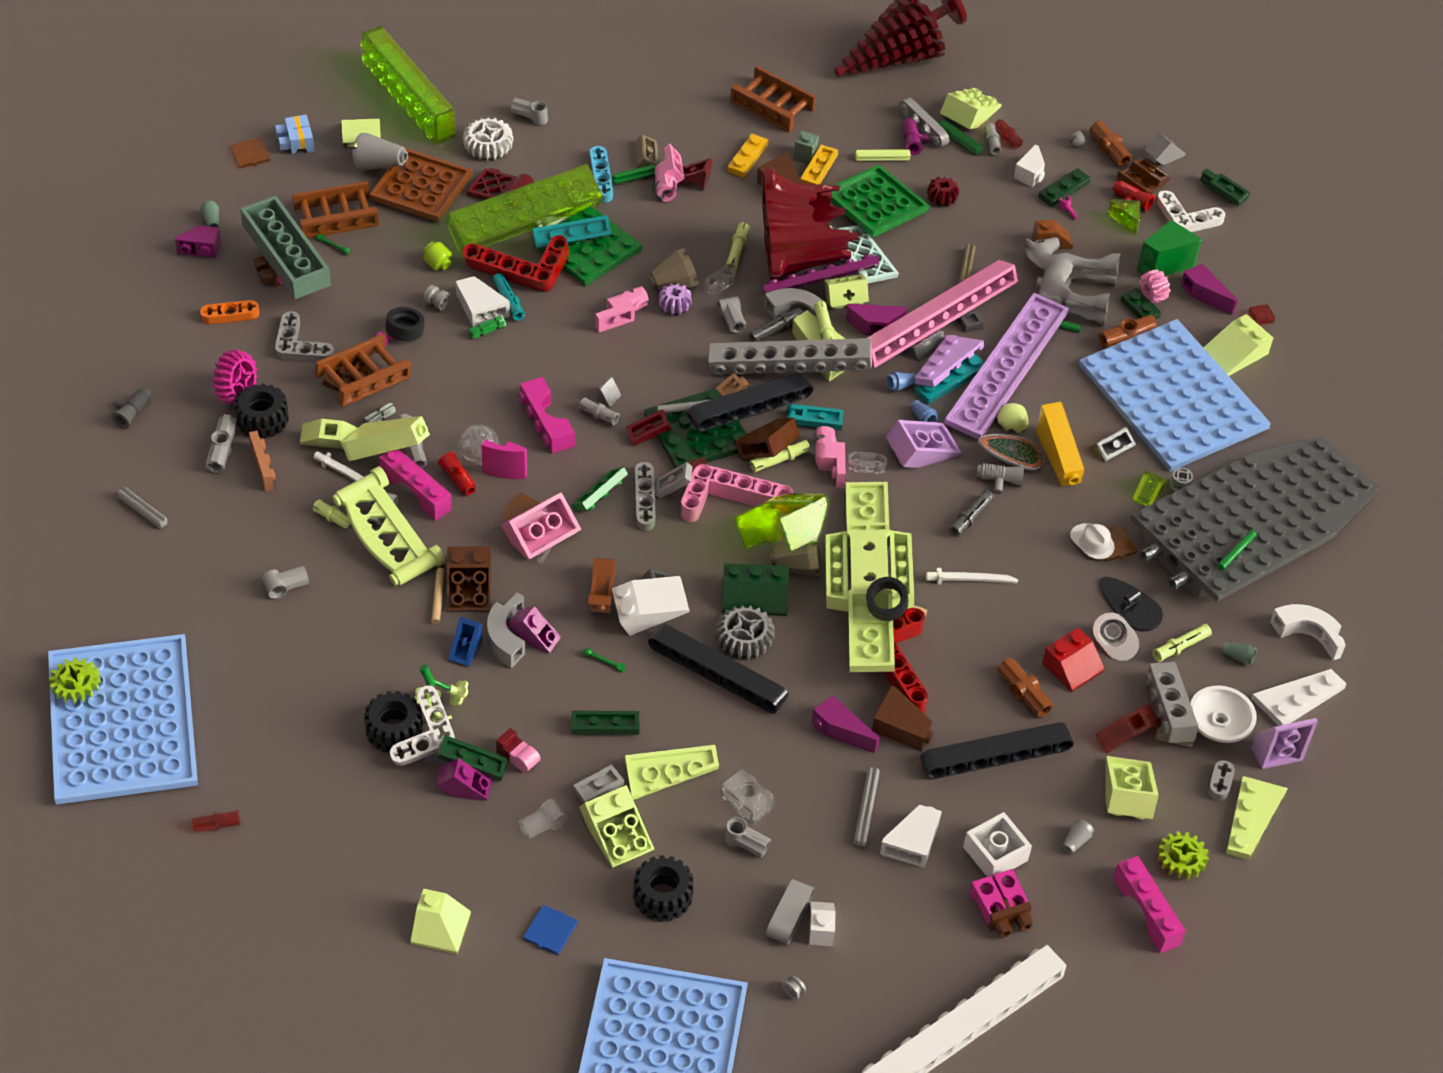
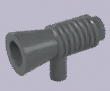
[111,388,151,429]

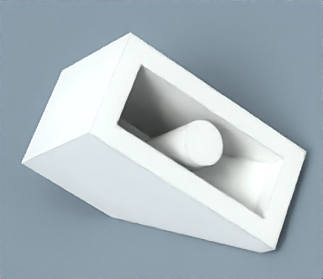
[1014,145,1045,188]
[809,901,835,947]

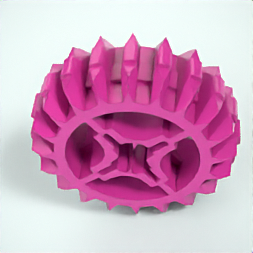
[212,350,258,405]

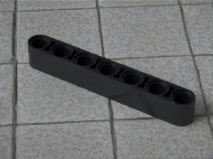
[687,373,814,432]
[648,624,789,714]
[920,722,1074,779]

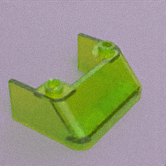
[734,493,830,551]

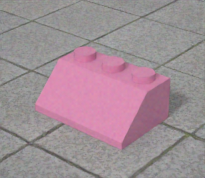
[501,492,582,560]

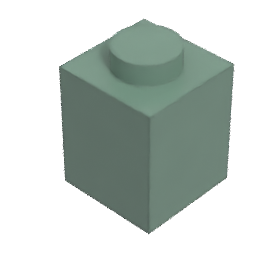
[794,131,819,163]

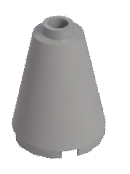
[352,132,408,171]

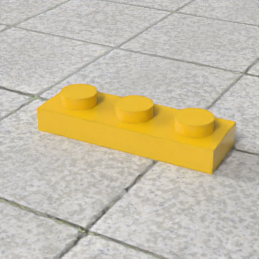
[727,134,768,178]
[800,145,838,185]

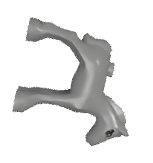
[1025,237,1120,325]

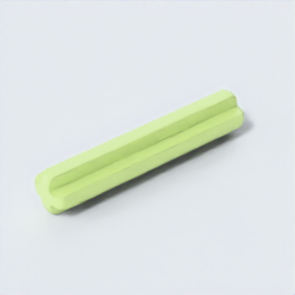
[855,149,910,161]

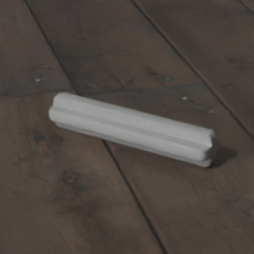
[118,487,168,528]

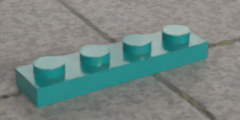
[532,215,611,248]
[915,353,985,405]

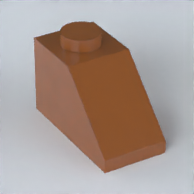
[1032,219,1073,249]

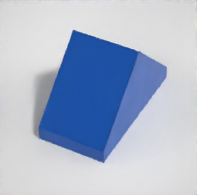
[448,617,482,666]

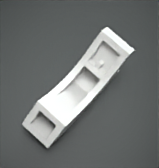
[1270,604,1345,660]

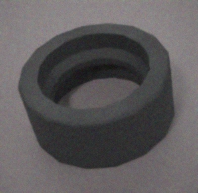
[386,307,425,342]
[866,577,909,621]

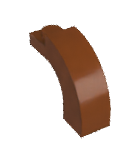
[588,558,616,613]

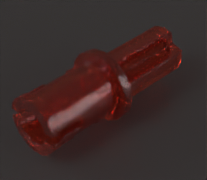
[994,119,1023,149]
[192,810,240,832]

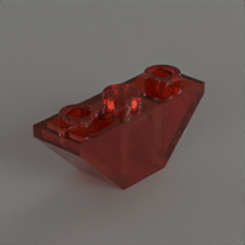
[1095,704,1162,753]

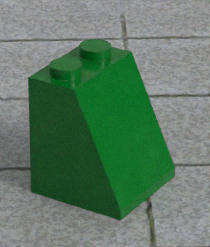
[1137,220,1202,276]

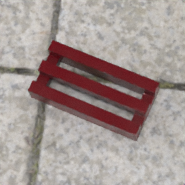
[626,409,671,446]

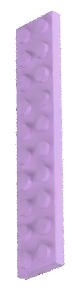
[944,293,1069,440]

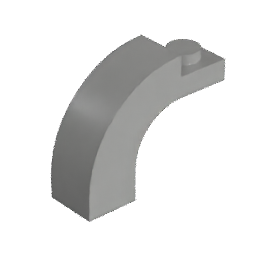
[764,288,823,320]
[487,592,525,668]

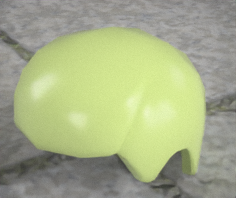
[997,403,1029,433]

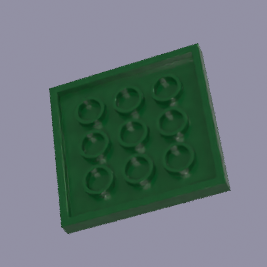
[644,388,747,468]

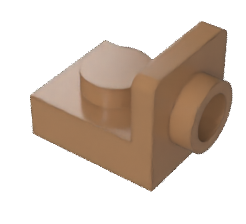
[716,373,750,396]

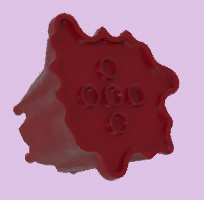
[762,168,859,281]

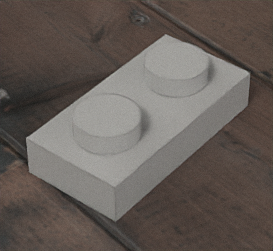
[655,462,692,499]
[573,765,624,804]

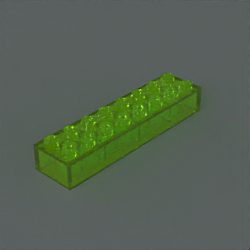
[360,25,455,145]
[445,164,603,255]

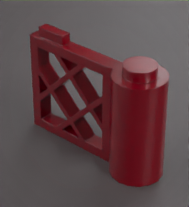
[466,168,535,212]

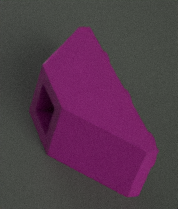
[846,304,907,336]

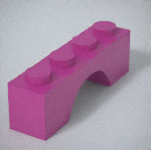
[518,377,575,454]
[379,449,452,521]
[1113,856,1186,953]

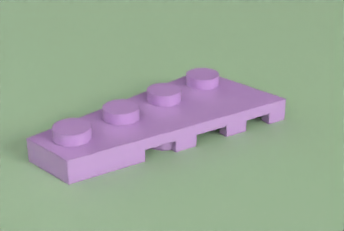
[915,335,984,387]

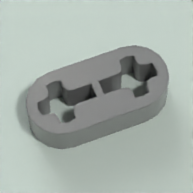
[1208,760,1235,801]

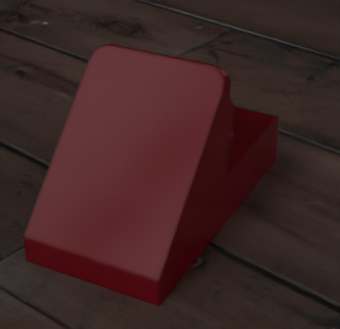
[679,158,712,190]

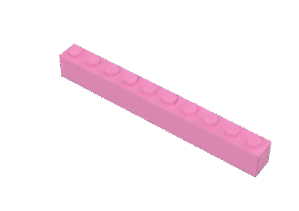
[868,260,1018,368]

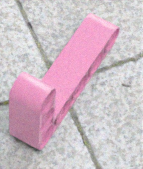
[681,464,793,522]

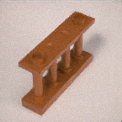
[730,65,816,132]
[292,181,379,238]
[315,333,412,407]

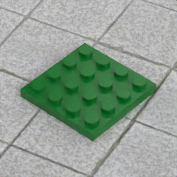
[831,164,929,238]
[533,205,642,287]

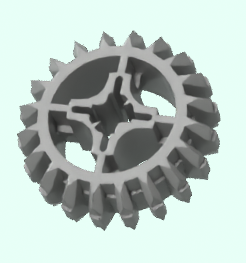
[716,605,775,660]

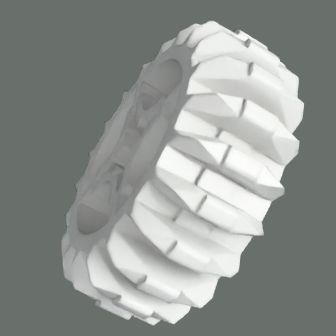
[463,117,513,161]

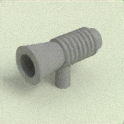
[977,463,1024,494]

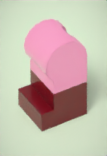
[496,728,540,772]

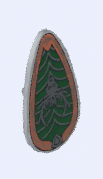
[978,434,1044,471]

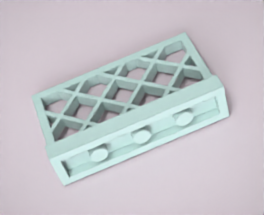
[829,225,899,284]

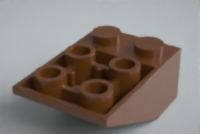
[447,546,491,611]

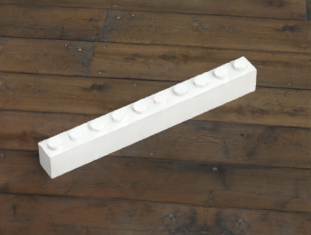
[862,945,1067,1073]

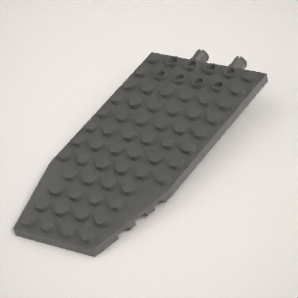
[1130,436,1380,602]

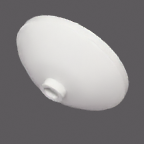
[1190,686,1257,743]

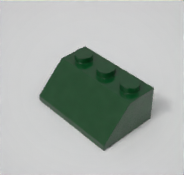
[722,563,789,616]

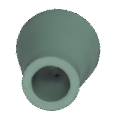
[200,201,219,228]
[1222,642,1257,665]

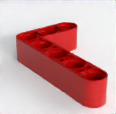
[463,235,569,292]
[883,608,928,713]

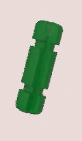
[469,315,506,339]

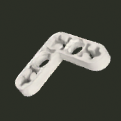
[1156,190,1225,232]
[390,686,455,766]

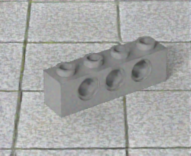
[1145,662,1198,743]

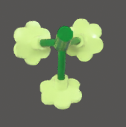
[414,664,468,724]

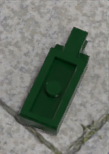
[1200,169,1250,207]

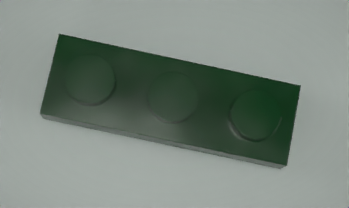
[1038,168,1091,207]
[571,710,639,735]
[436,735,507,782]

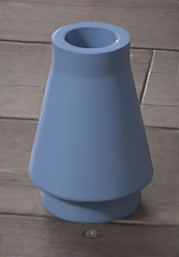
[886,372,916,392]
[910,400,938,422]

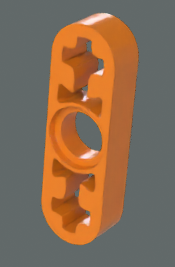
[200,300,260,324]

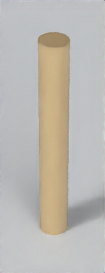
[431,568,445,625]

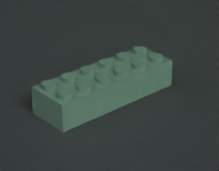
[240,195,331,299]

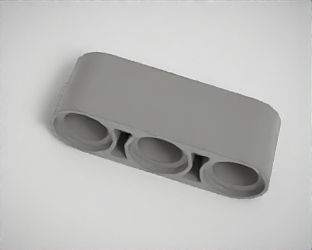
[766,879,815,945]

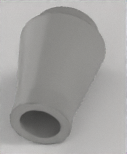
[1062,819,1094,854]

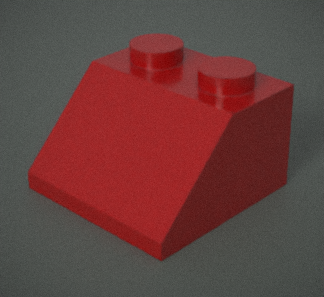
[1042,628,1104,692]

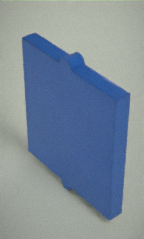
[523,905,578,955]

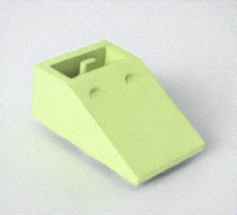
[940,88,1002,129]
[579,785,654,868]

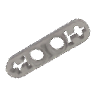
[899,97,949,148]
[635,462,656,531]

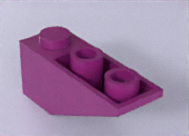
[1181,264,1238,315]

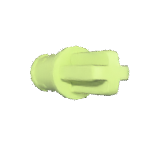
[313,500,351,528]

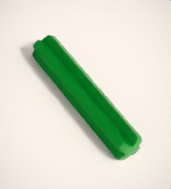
[938,120,982,155]
[612,163,659,184]

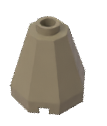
[649,248,699,290]
[770,529,822,576]

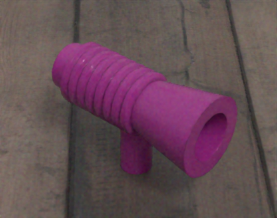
[902,118,930,155]

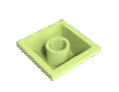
[411,889,471,954]

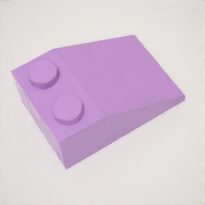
[886,420,962,468]
[1251,718,1318,769]

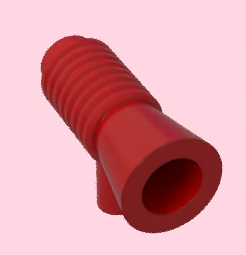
[1112,181,1155,212]
[438,451,476,496]

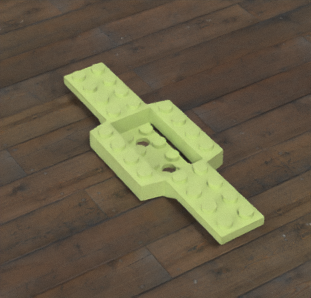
[826,482,914,672]

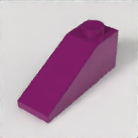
[812,696,880,753]

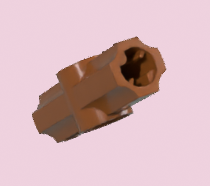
[1089,120,1132,167]
[1098,315,1158,348]
[997,657,1054,718]

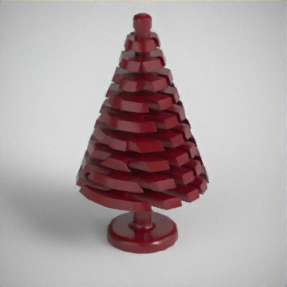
[834,0,967,77]

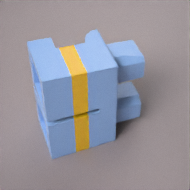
[275,114,314,154]

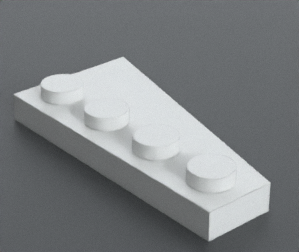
[1251,669,1346,726]

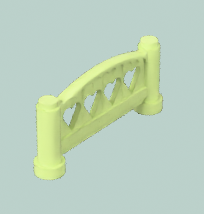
[332,466,446,586]

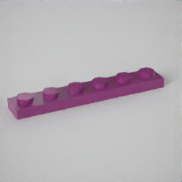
[763,254,879,294]

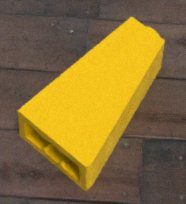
[1036,402,1084,486]

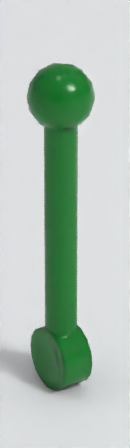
[317,234,350,255]
[583,648,625,672]

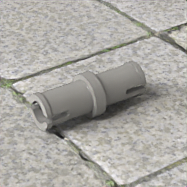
[984,123,1002,156]
[579,398,620,425]

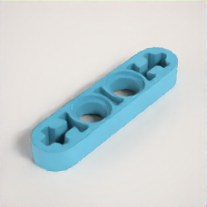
[590,146,613,203]

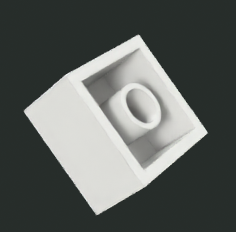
[963,812,1032,879]

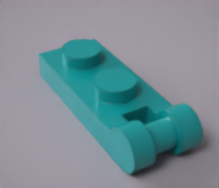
[786,404,844,430]

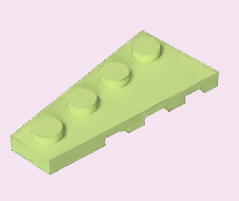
[625,745,719,800]
[1226,776,1288,860]

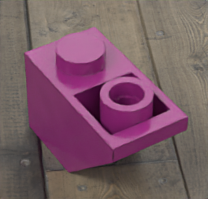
[175,226,221,258]
[507,606,561,653]
[435,758,492,801]

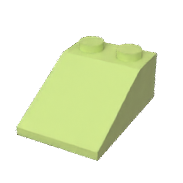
[1203,314,1273,376]
[1105,756,1159,819]

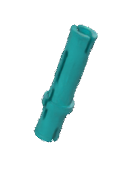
[492,273,525,321]

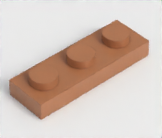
[249,431,276,492]

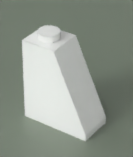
[456,276,510,327]
[880,805,942,868]

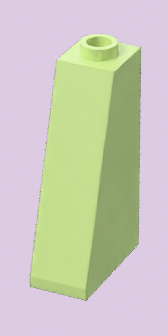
[792,310,845,382]
[341,416,430,461]

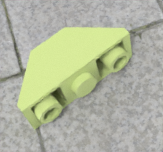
[300,419,358,449]

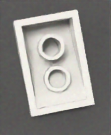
[612,576,690,636]

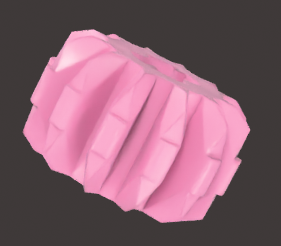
[1139,270,1171,303]

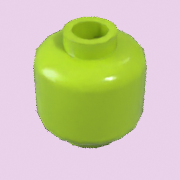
[423,242,452,271]

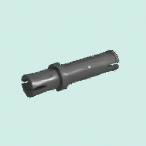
[749,307,803,342]
[949,490,994,537]

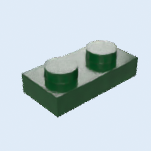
[1120,288,1161,319]

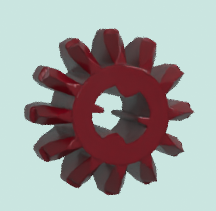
[927,176,959,207]

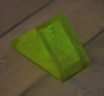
[1108,199,1141,235]
[1133,470,1169,506]

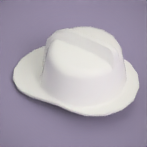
[1070,523,1115,559]
[1093,612,1139,661]

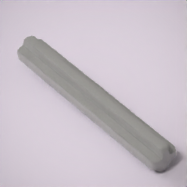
[854,767,880,847]

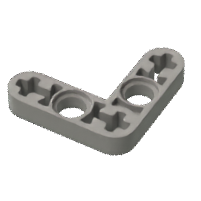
[275,311,334,362]

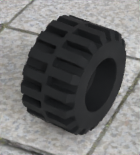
[234,384,289,438]
[364,691,423,753]
[633,855,694,922]

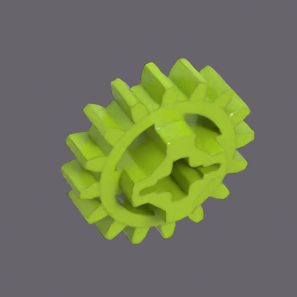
[49,657,101,703]
[1157,831,1209,880]

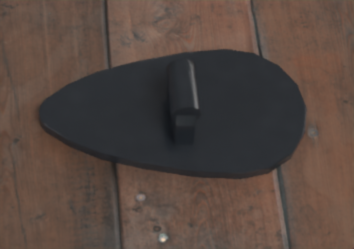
[1100,577,1163,631]

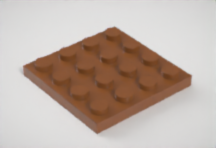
[369,148,472,223]

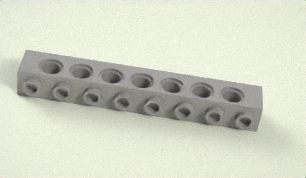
[709,338,872,375]

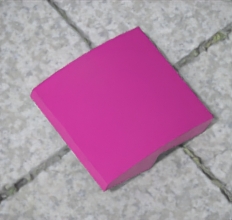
[481,439,527,479]

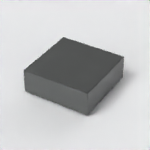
[958,310,984,332]

